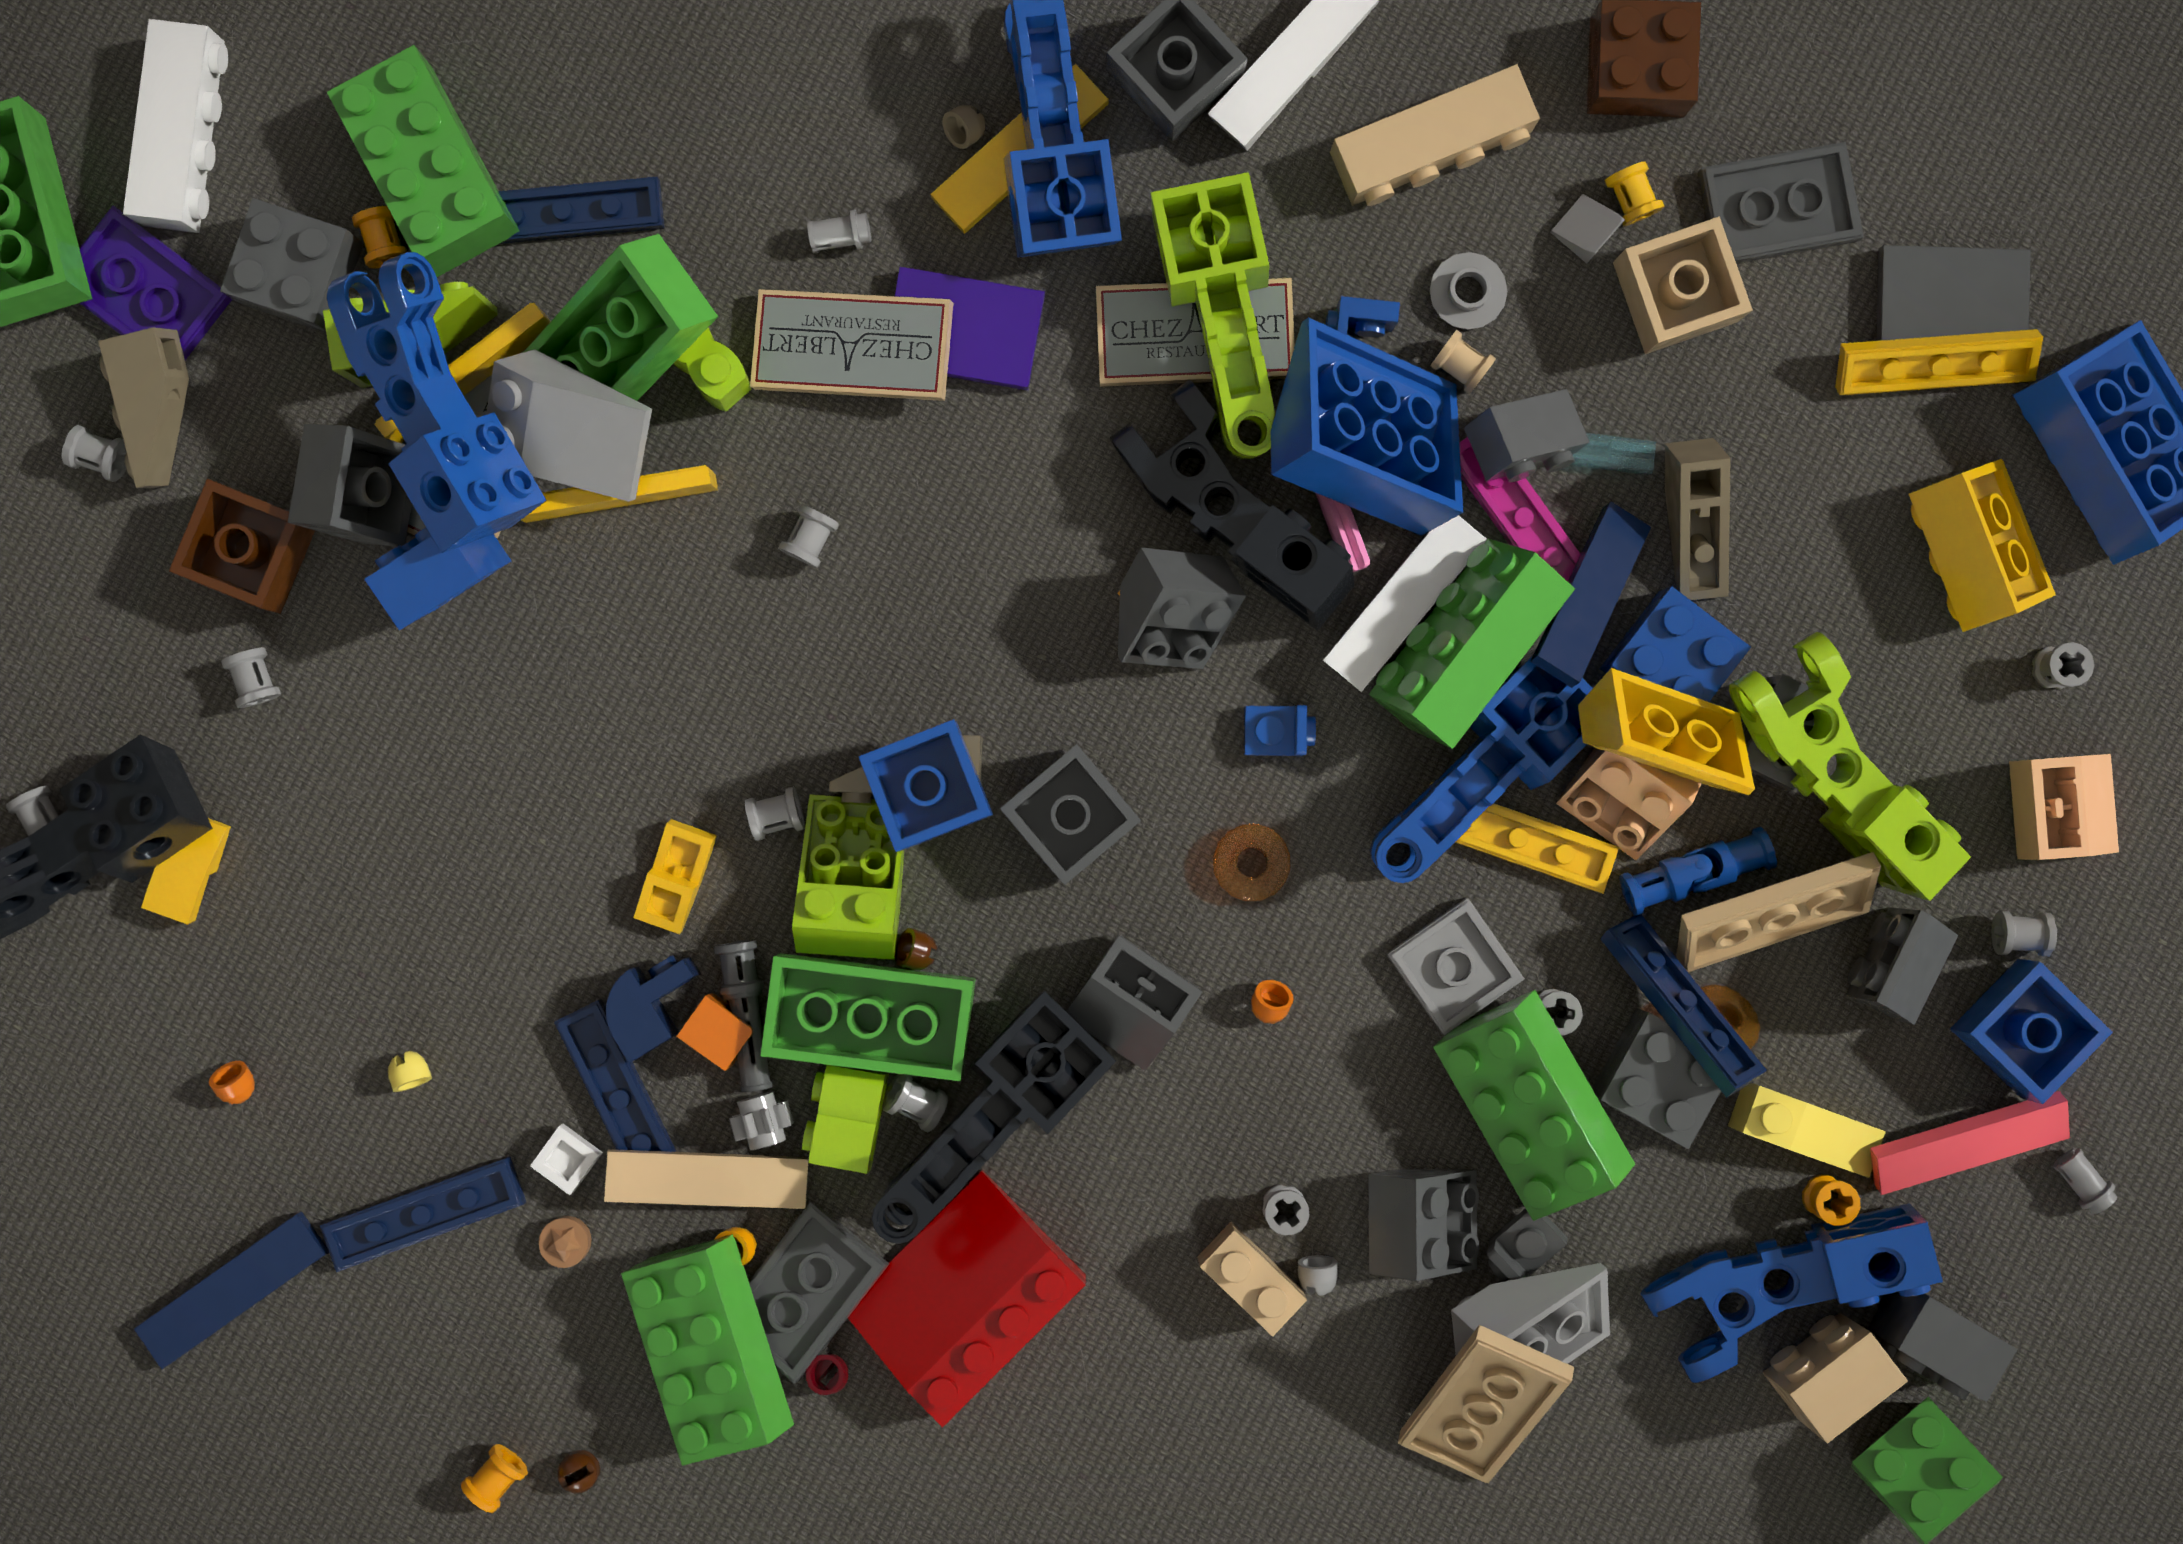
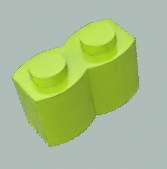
[673,328,752,412]
[802,1065,889,1174]

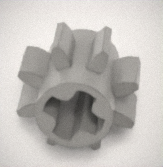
[729,1091,794,1150]

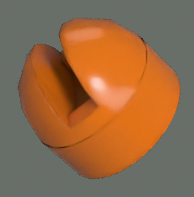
[1251,980,1294,1024]
[209,1061,255,1104]

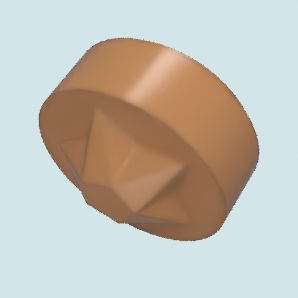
[539,1216,592,1268]

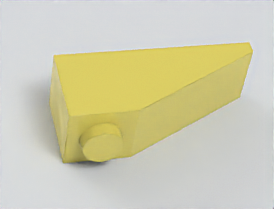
[1728,1083,1886,1178]

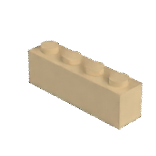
[1330,64,1540,206]

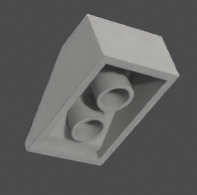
[486,349,652,502]
[1451,1263,1610,1364]

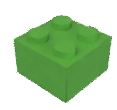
[1851,1397,2003,1544]

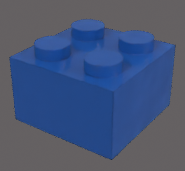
[364,527,511,630]
[1599,586,1751,702]
[858,719,993,852]
[1950,959,2113,1104]

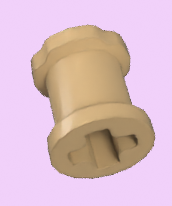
[1430,330,1496,395]

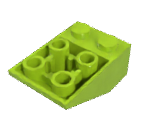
[323,282,498,388]
[792,794,904,960]

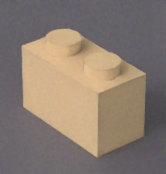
[1197,1222,1307,1337]

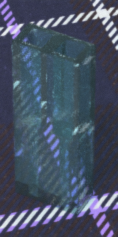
[1570,433,1657,475]

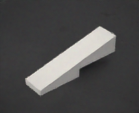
[1208,0,1379,151]
[1323,515,1487,692]

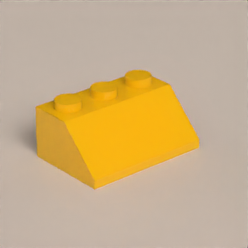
[1909,459,2056,632]
[1578,668,1755,795]

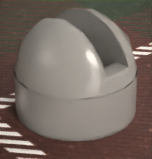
[1298,1255,1338,1296]

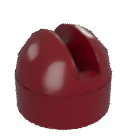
[806,1354,849,1395]

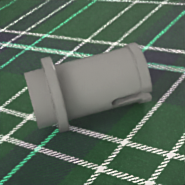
[807,210,871,253]
[2053,1148,2117,1214]

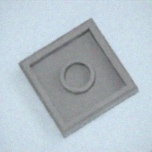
[1386,898,1524,1035]

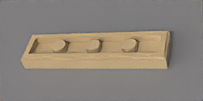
[604,1149,808,1209]

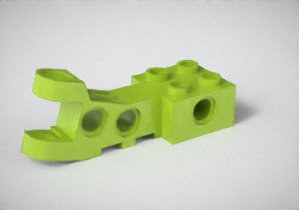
[1151,172,1275,459]
[1729,632,1971,901]

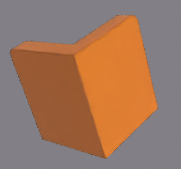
[676,993,753,1071]

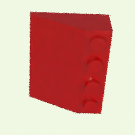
[848,1170,1086,1428]

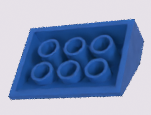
[1271,317,1463,536]
[2013,320,2183,565]

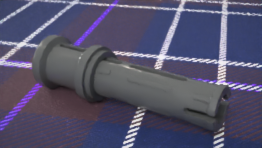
[713,939,772,1092]

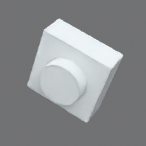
[530,1124,603,1195]

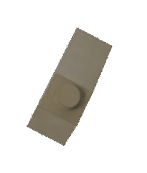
[1665,438,1731,600]

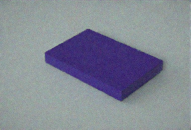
[79,205,233,360]
[895,267,1045,391]

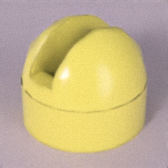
[388,1051,432,1092]

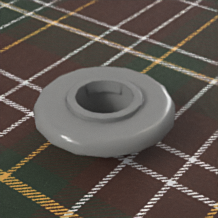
[1430,252,1508,330]

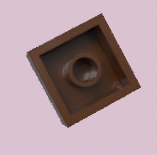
[1587,0,1701,118]
[169,479,315,614]

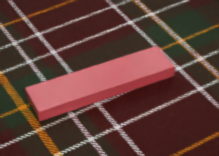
[1870,1091,2070,1195]

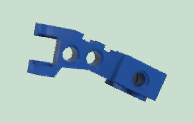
[1003,0,1122,258]
[327,252,547,553]
[1370,649,1593,883]
[1640,1203,1943,1383]

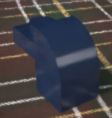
[606,955,701,1063]

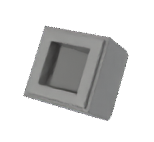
[1550,194,1625,263]

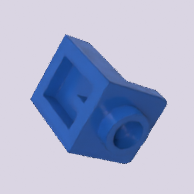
[1325,296,1400,337]
[1244,705,1316,756]

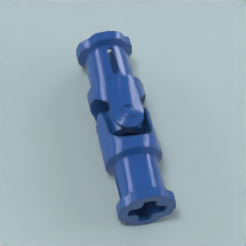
[1619,826,1777,916]

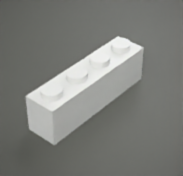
[123,19,228,233]

